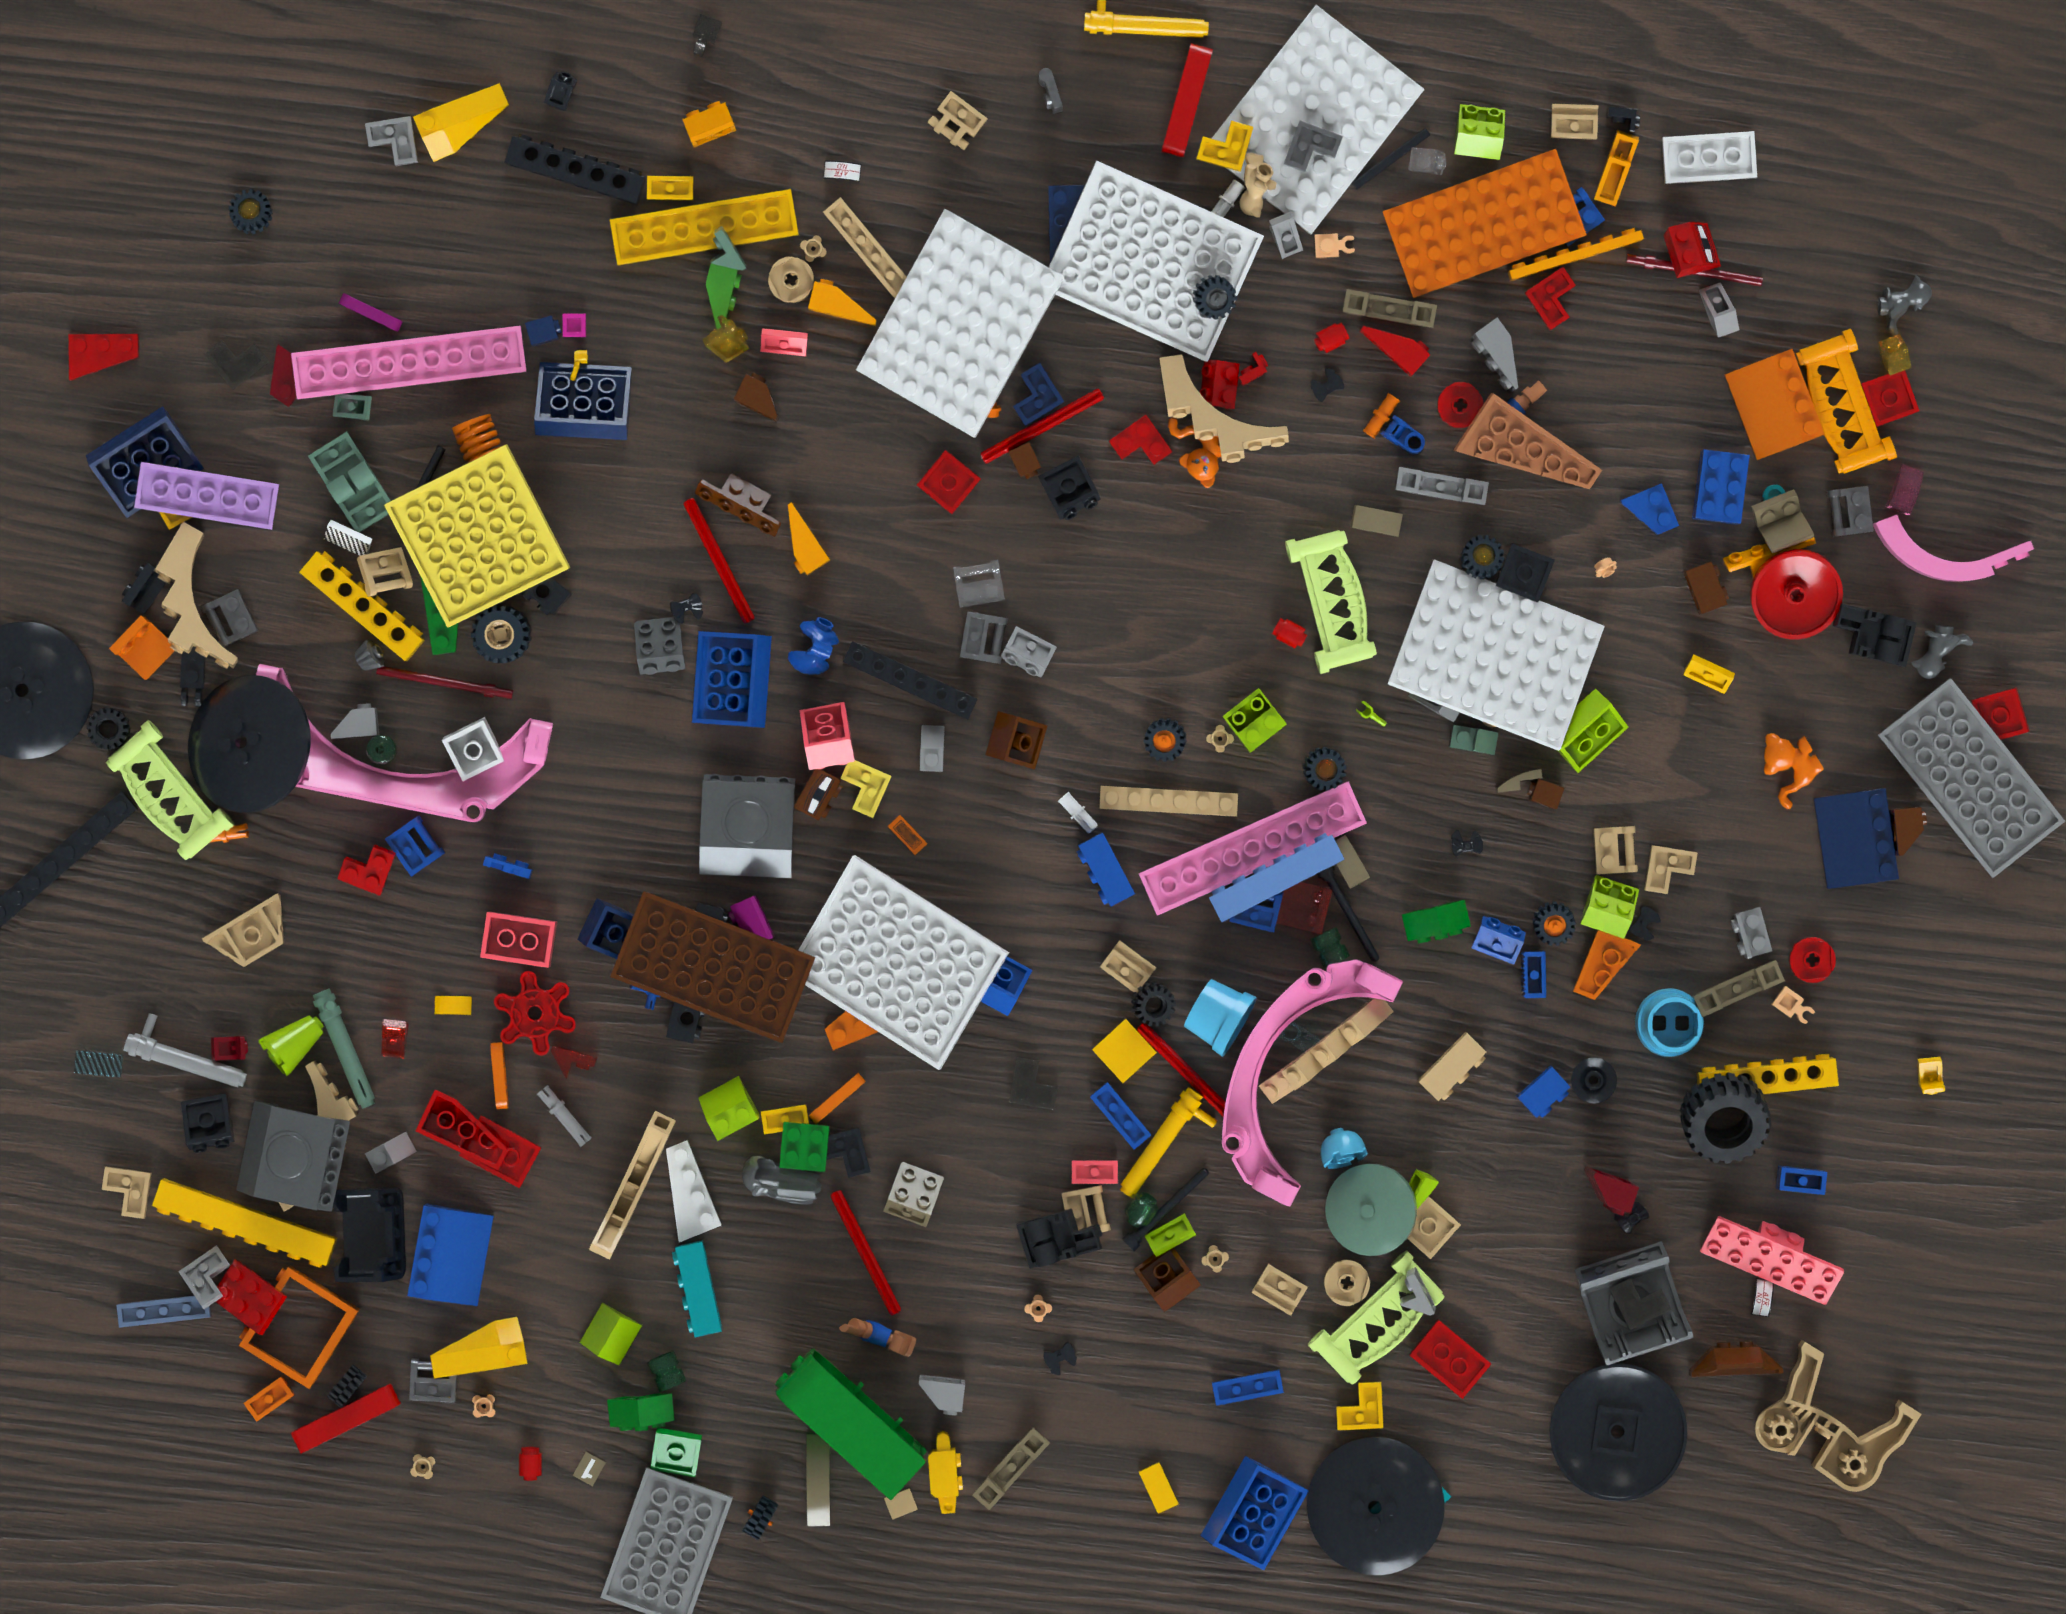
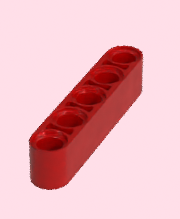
[1161,43,1213,157]
[290,1383,401,1454]

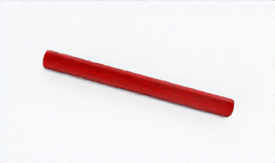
[981,389,1104,463]
[683,498,754,623]
[1137,1023,1226,1117]
[830,1190,901,1315]

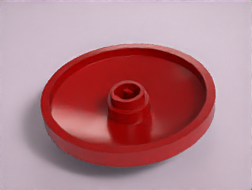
[1750,549,1843,639]

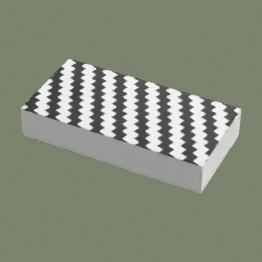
[324,520,372,556]

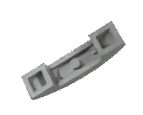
[1395,467,1489,505]

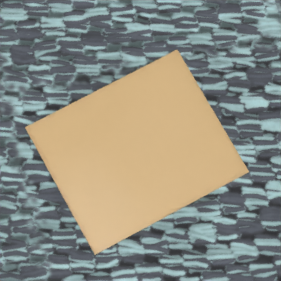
[884,1488,918,1520]

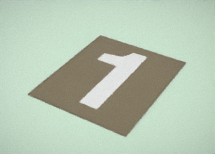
[573,1452,606,1487]

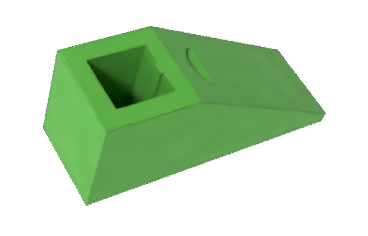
[706,263,742,337]

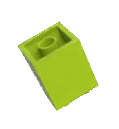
[698,1076,760,1141]

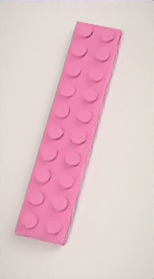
[291,326,526,400]
[1138,781,1367,916]

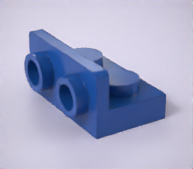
[1471,916,1526,965]

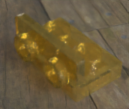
[703,315,749,363]

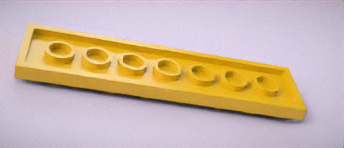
[610,189,799,266]

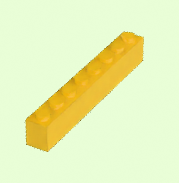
[152,1178,337,1268]

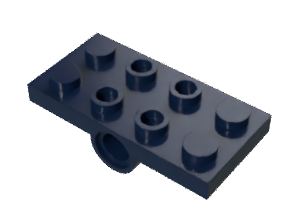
[1048,185,1085,263]

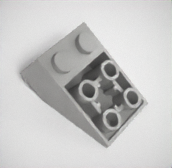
[1471,317,1518,393]

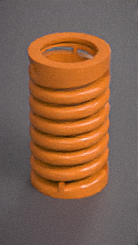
[452,414,501,464]

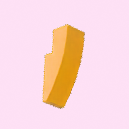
[1594,130,1639,206]

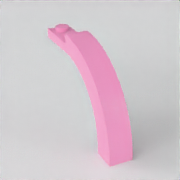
[1873,515,2034,582]

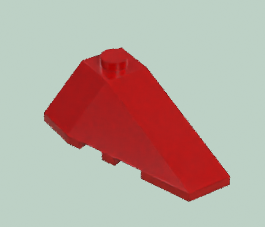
[415,1089,509,1170]

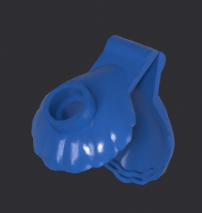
[788,617,839,675]

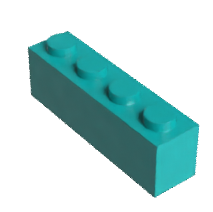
[672,1240,723,1337]

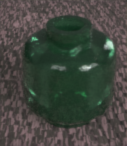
[366,735,397,764]
[1124,1192,1158,1227]

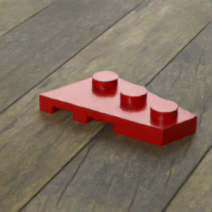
[68,334,139,381]

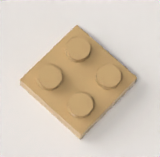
[1407,1196,1461,1259]

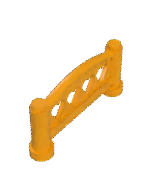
[1795,328,1897,474]

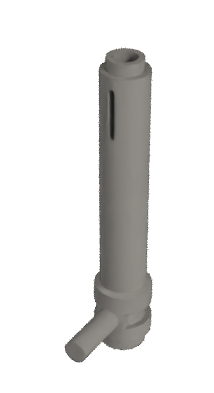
[124,1013,247,1088]

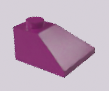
[728,895,775,939]

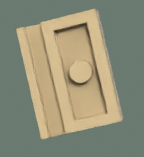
[1551,104,1598,140]
[1100,940,1156,993]
[1251,1264,1308,1316]

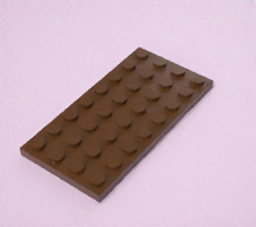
[610,891,816,1043]

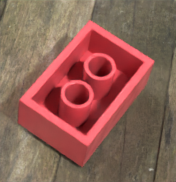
[799,702,855,770]
[480,911,557,968]

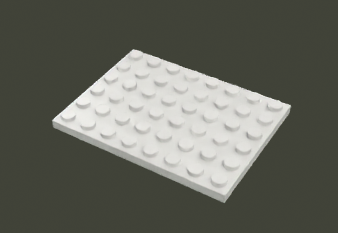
[1211,5,1424,234]
[1049,161,1264,362]
[856,209,1065,438]
[1387,560,1605,751]
[799,855,1009,1070]

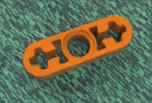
[491,1042,509,1109]
[808,1072,866,1124]

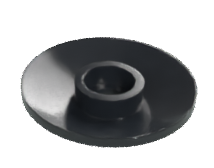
[1571,1058,1617,1103]

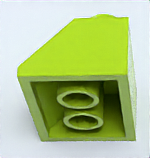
[1557,689,1629,773]

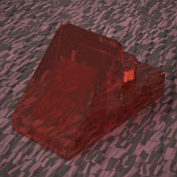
[381,1019,409,1059]
[551,1045,598,1079]

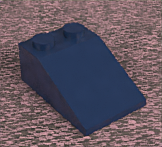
[577,898,634,959]

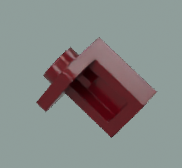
[211,1036,248,1061]

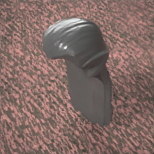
[742,1156,822,1205]

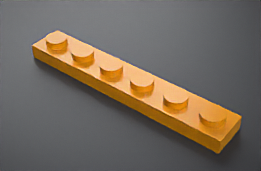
[1508,228,1644,281]

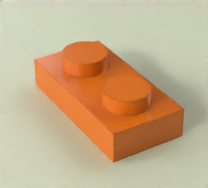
[243,1376,295,1422]

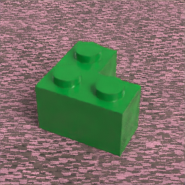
[1402,900,1471,944]
[607,1393,674,1431]

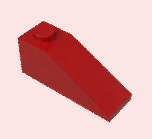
[1360,326,1430,377]

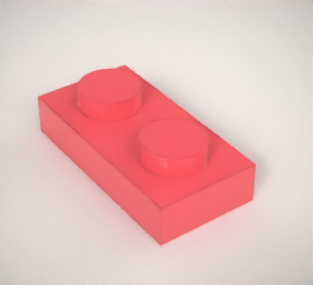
[760,328,808,356]
[1072,1160,1118,1184]

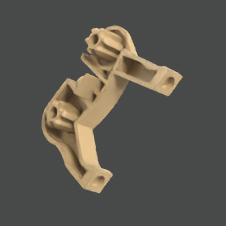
[1755,1340,1922,1492]

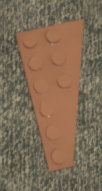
[1453,393,1602,489]

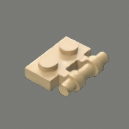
[928,91,988,150]

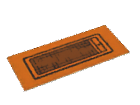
[888,815,927,855]

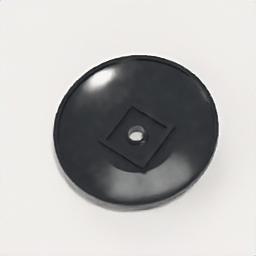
[0,621,94,759]
[188,675,311,813]
[1549,1363,1688,1501]
[1307,1437,1445,1575]

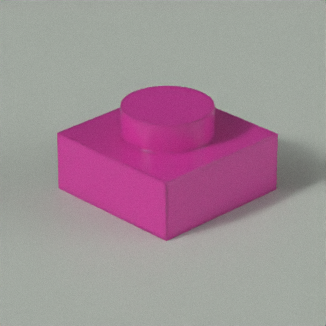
[563,314,586,337]

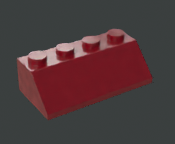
[1584,1166,1639,1216]

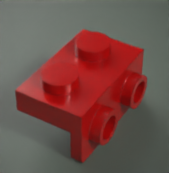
[1199,360,1240,409]

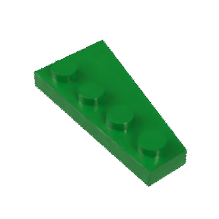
[421,577,459,655]

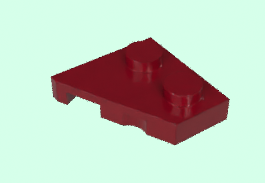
[270,344,297,408]

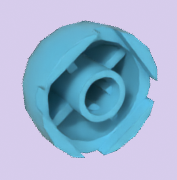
[1320,1128,1368,1169]

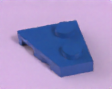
[1620,483,1679,535]
[483,853,533,879]

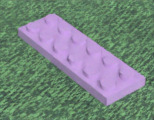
[134,462,279,530]

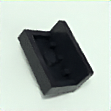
[122,563,166,614]

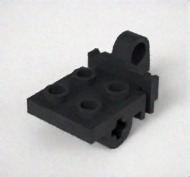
[1833,604,1917,667]
[1016,1208,1102,1269]

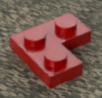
[1525,267,1576,330]
[1108,415,1173,465]
[337,845,396,896]

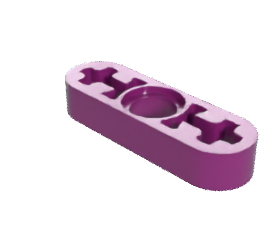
[338,293,403,332]

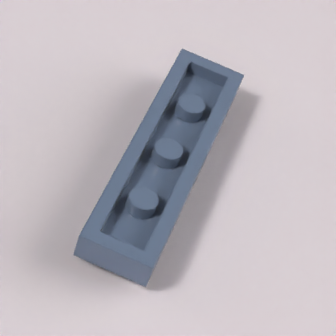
[116,1295,212,1328]

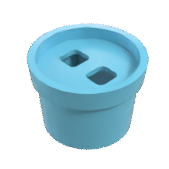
[1184,979,1257,1057]
[1635,988,1704,1057]

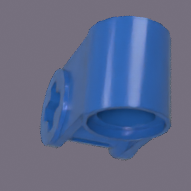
[1380,415,1425,454]

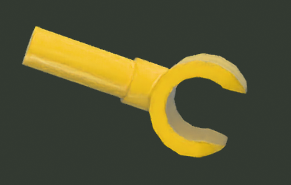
[570,350,588,381]

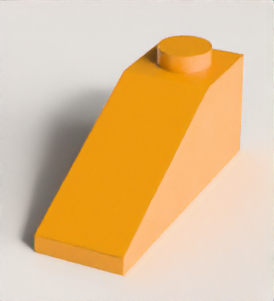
[808,279,877,326]
[788,502,830,576]

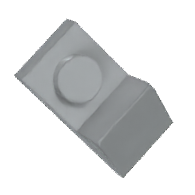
[1269,212,1303,259]
[365,1132,417,1174]
[1400,1267,1436,1316]

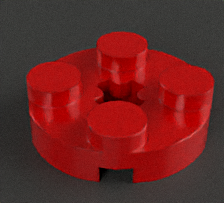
[1437,382,1484,428]
[1789,937,1836,983]

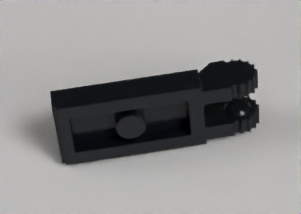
[180,646,206,707]

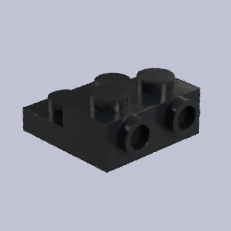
[1038,455,1101,520]
[181,1093,235,1153]

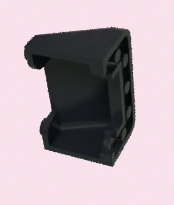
[333,1187,406,1282]

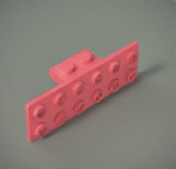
[1700,1216,1844,1305]

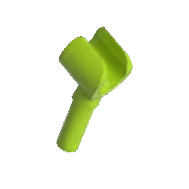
[1356,701,1387,727]

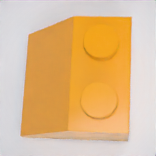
[682,101,736,147]

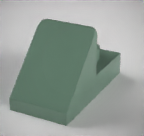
[711,226,746,270]
[333,394,372,421]
[1449,725,1498,755]

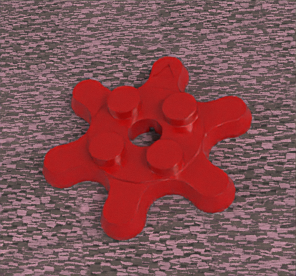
[494,971,576,1056]

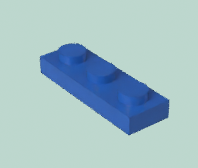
[1090,1082,1151,1149]
[1212,1369,1284,1406]

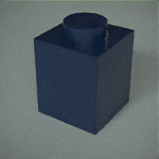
[525,315,562,347]

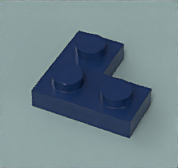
[1013,363,1064,426]

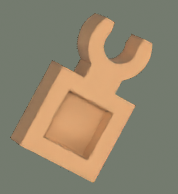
[1314,233,1355,258]
[1771,986,1815,1024]

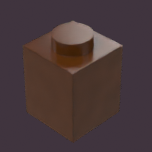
[1009,442,1041,480]
[1527,779,1565,810]

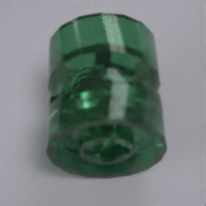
[1310,927,1350,968]
[647,1351,686,1392]

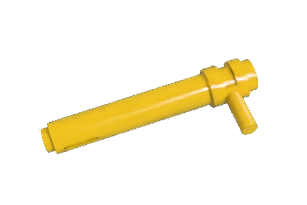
[1084,0,1209,38]
[1120,1087,1217,1197]

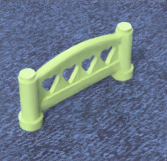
[1285,530,1377,674]
[106,720,234,860]
[1308,1250,1445,1385]

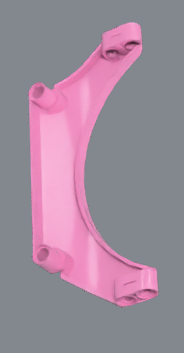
[256,664,553,822]

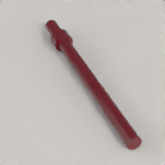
[1626,254,1763,286]
[376,666,514,699]

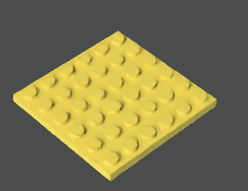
[384,444,570,628]

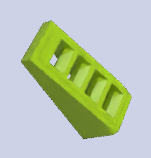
[1409,1169,1439,1209]

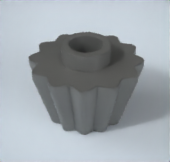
[355,639,385,671]

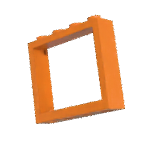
[239,1265,360,1389]

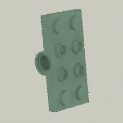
[308,432,391,533]

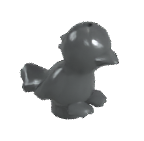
[1877,275,1932,336]
[1911,625,1973,679]

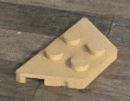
[202,893,284,967]

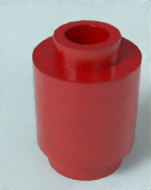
[1314,323,1350,353]
[1272,618,1307,649]
[519,1447,542,1481]

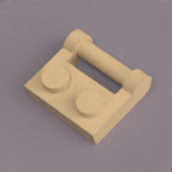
[357,547,413,597]
[1593,826,1638,874]
[1061,1185,1111,1232]

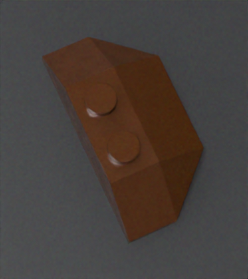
[1689,1341,1783,1377]

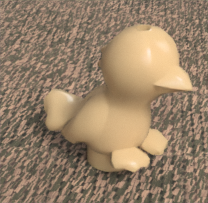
[1239,153,1277,218]

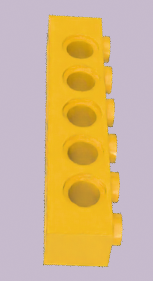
[299,551,425,662]
[1696,1054,1839,1094]

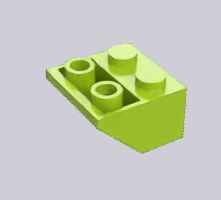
[1454,104,1505,160]
[1222,688,1287,753]
[1581,875,1639,939]

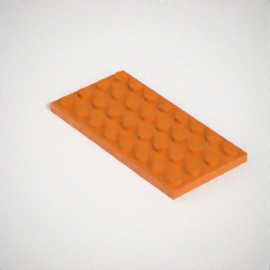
[1383,149,1587,298]

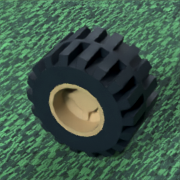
[471,606,531,663]

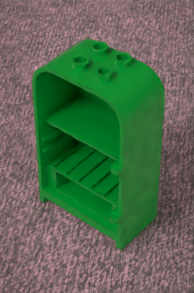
[775,1348,927,1500]

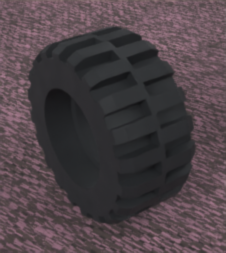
[1680,1073,1771,1164]

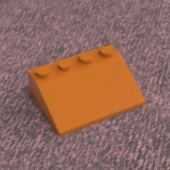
[1725,349,1825,460]

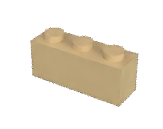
[1417,1032,1486,1101]

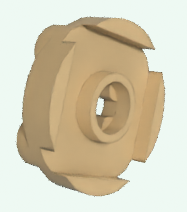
[768,257,814,303]
[1324,1259,1370,1306]

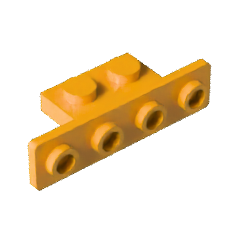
[1723,537,1816,579]

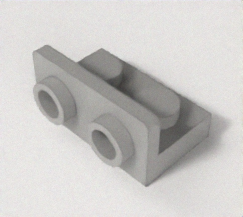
[1001,626,1057,677]
[1731,907,1772,959]

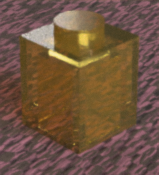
[1878,334,1911,375]

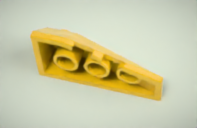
[413,83,509,162]
[430,1317,527,1378]

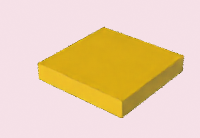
[1092,1019,1157,1083]

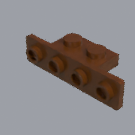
[695,473,781,537]

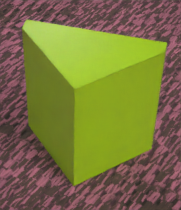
[579,1303,642,1365]

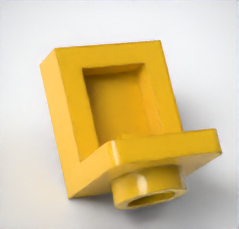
[1917,1057,1945,1095]

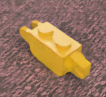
[928,1430,963,1514]

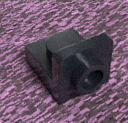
[544,72,577,111]
[1606,107,1640,134]

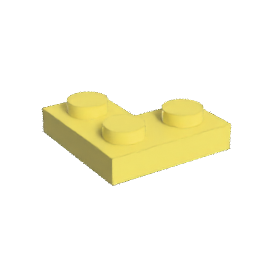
[840,760,892,818]

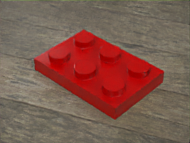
[459,1115,542,1188]
[216,1259,287,1335]
[1409,1320,1491,1399]

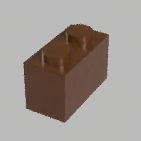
[1683,561,1729,615]

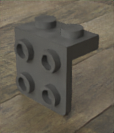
[634,617,686,675]

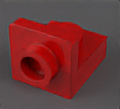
[1238,352,1268,387]

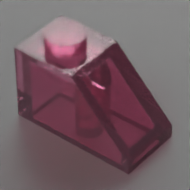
[1885,464,1924,515]

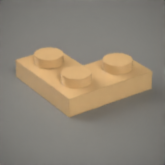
[1644,845,1698,894]
[102,1166,152,1219]

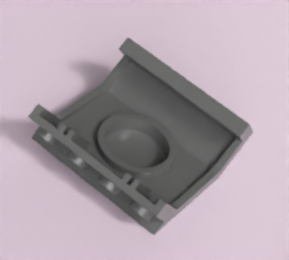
[699,774,796,878]
[236,1101,350,1212]
[1575,1241,1694,1366]

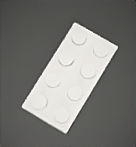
[1662,131,1757,184]

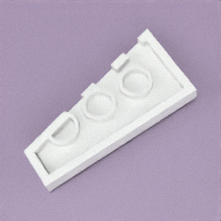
[666,1140,722,1242]

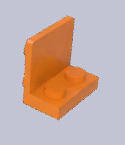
[109,615,174,680]

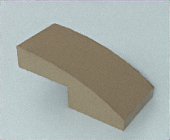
[1350,505,1403,537]
[1496,769,1543,793]
[1336,835,1370,889]

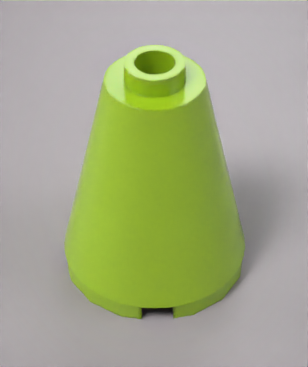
[258,1015,324,1076]

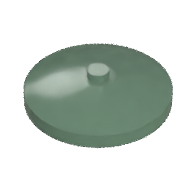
[1325,1164,1417,1256]

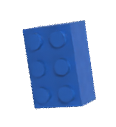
[1692,449,1750,525]
[1076,833,1135,907]

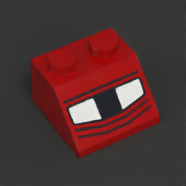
[1663,222,1721,278]

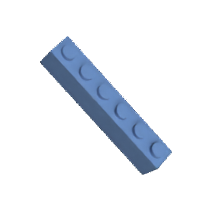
[1209,833,1345,922]

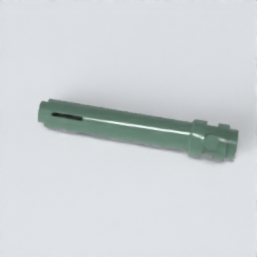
[313,988,375,1109]

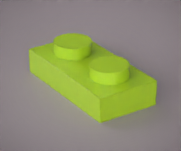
[1145,1213,1196,1257]

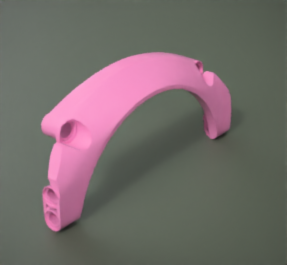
[1222,959,1403,1207]

